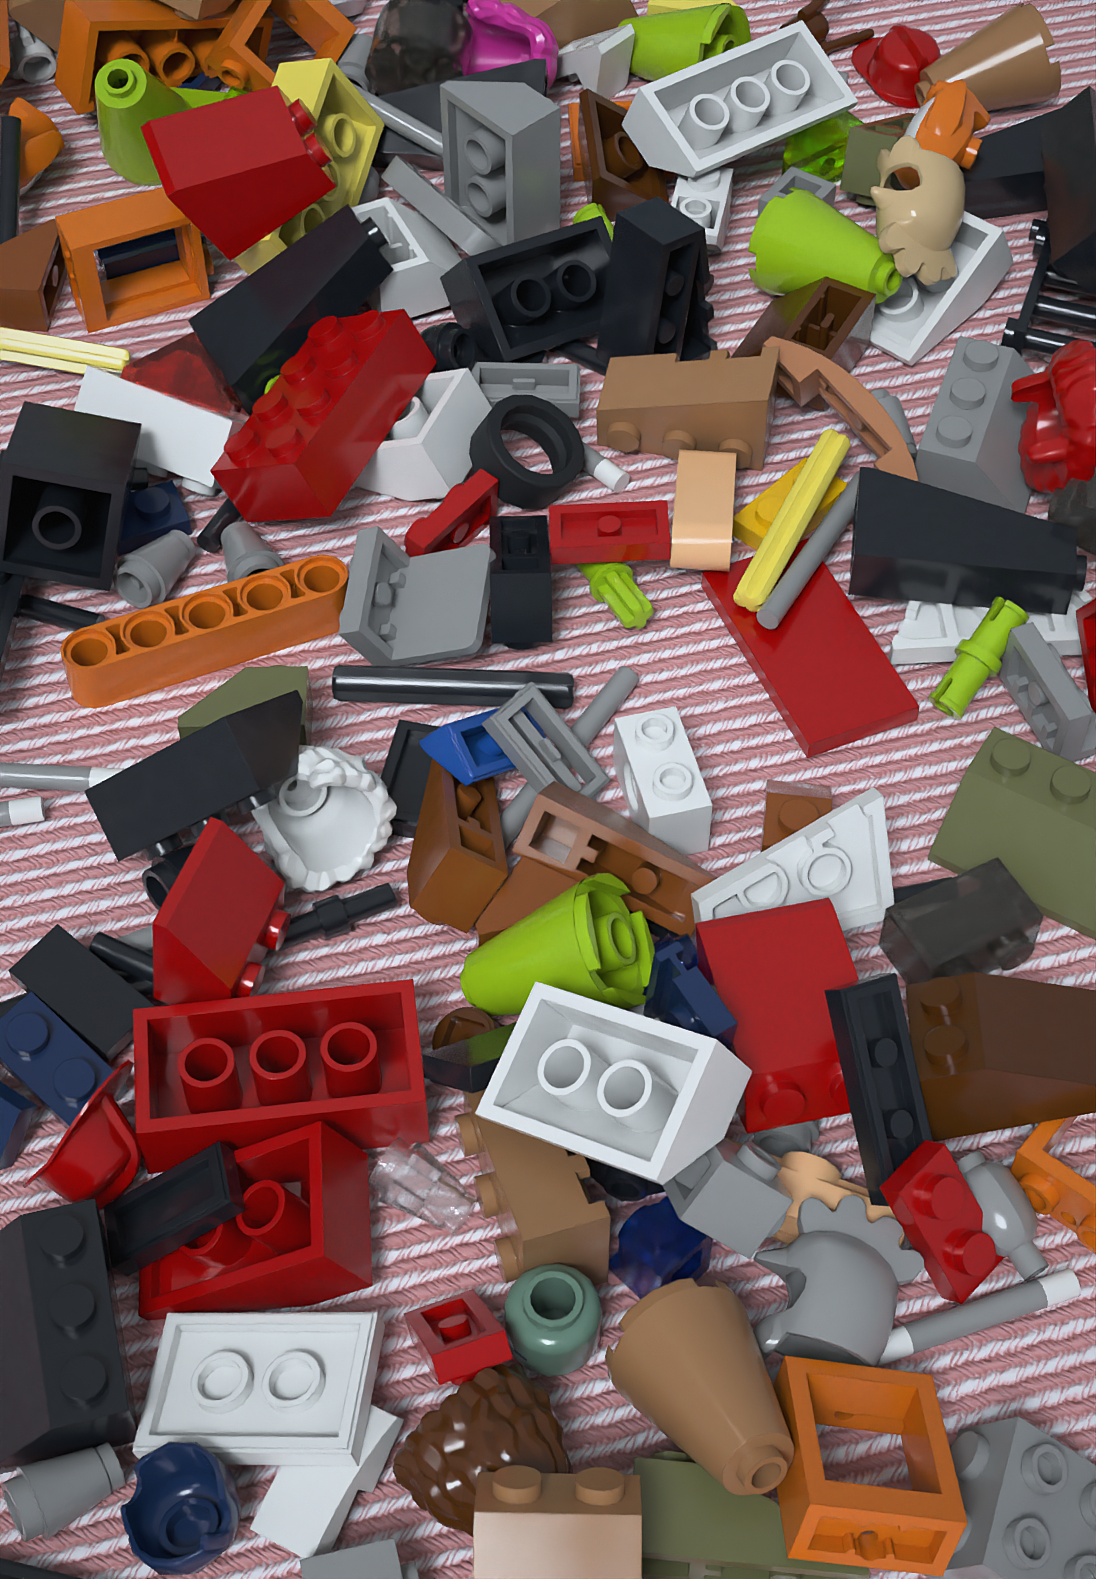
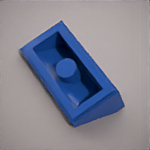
[419,706,546,786]

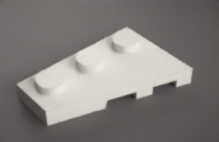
[691,787,896,931]

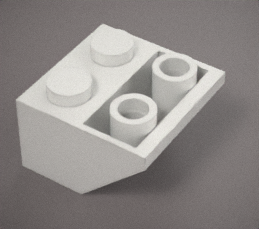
[351,197,462,318]

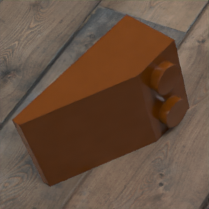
[906,972,1096,1142]

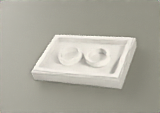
[132,1312,385,1466]

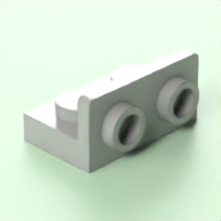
[999,622,1096,762]

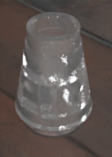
[368,1137,479,1235]

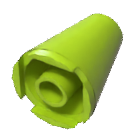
[618,3,751,82]
[95,59,193,186]
[748,187,903,304]
[460,873,655,1016]

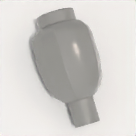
[956,1151,1049,1281]

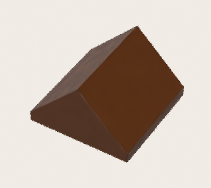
[578,88,669,222]

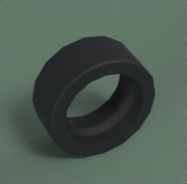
[469,395,585,509]

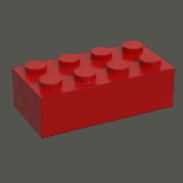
[210,309,437,523]
[133,979,430,1174]

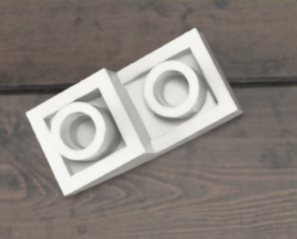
[250,1404,404,1559]

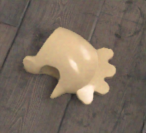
[870,135,965,286]

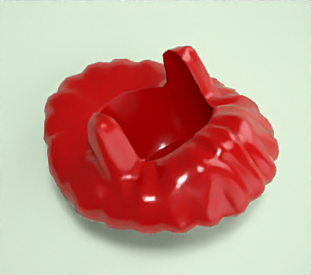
[1011,339,1096,495]

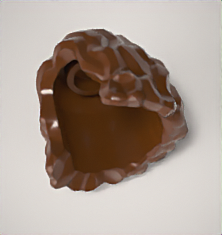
[393,1363,573,1537]

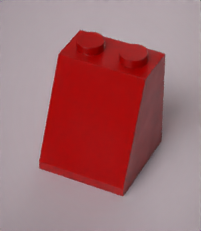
[140,85,337,261]
[695,898,859,1134]

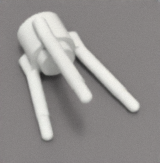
[10,20,58,83]

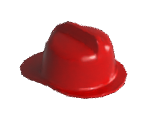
[851,24,941,109]
[23,1059,141,1210]

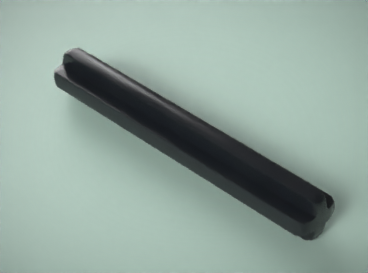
[332,664,574,709]

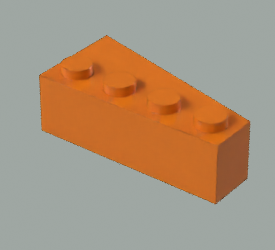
[54,0,274,115]

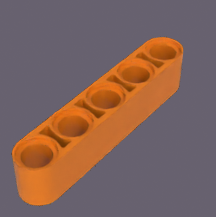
[60,555,349,708]

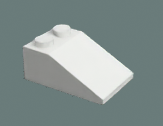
[869,187,1014,366]
[352,368,492,501]

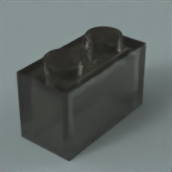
[878,857,1044,985]

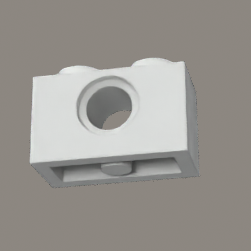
[613,706,713,856]

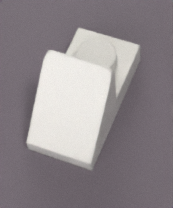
[555,23,635,99]

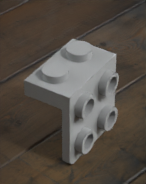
[338,526,496,666]
[923,1416,1096,1579]

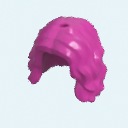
[465,0,559,89]

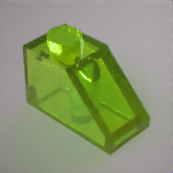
[782,111,865,183]

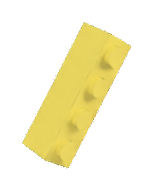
[233,58,385,275]

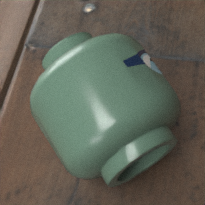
[504,1263,602,1377]

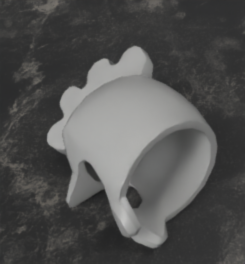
[753,1195,924,1367]

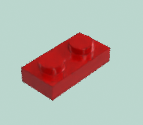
[404,469,499,557]
[549,500,671,565]
[879,1140,1005,1304]
[404,1289,513,1385]

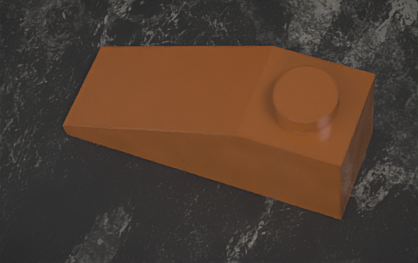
[407,758,508,933]
[512,781,718,940]

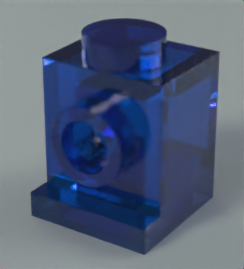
[608,1196,713,1299]

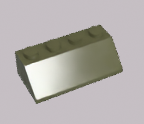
[928,727,1096,940]

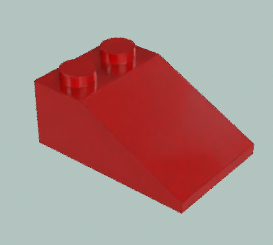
[138,1121,373,1321]

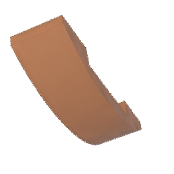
[763,336,919,482]

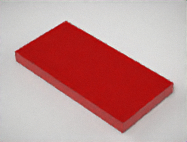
[701,539,920,758]

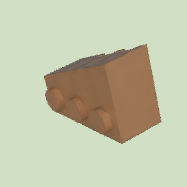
[596,346,780,471]
[454,1089,611,1286]

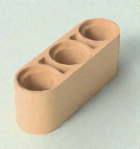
[670,449,737,572]

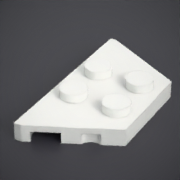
[889,588,1093,665]

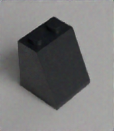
[0,401,142,591]

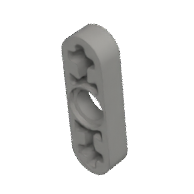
[381,155,502,256]

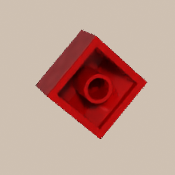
[152,817,291,1005]

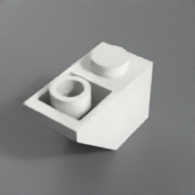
[671,167,733,252]

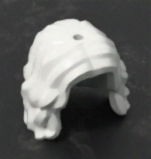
[251,745,397,892]

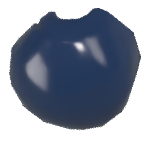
[120,1442,242,1575]

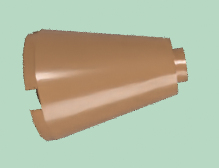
[914,3,1061,111]
[605,1278,795,1496]

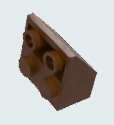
[731,277,876,411]

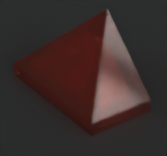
[120,331,243,416]

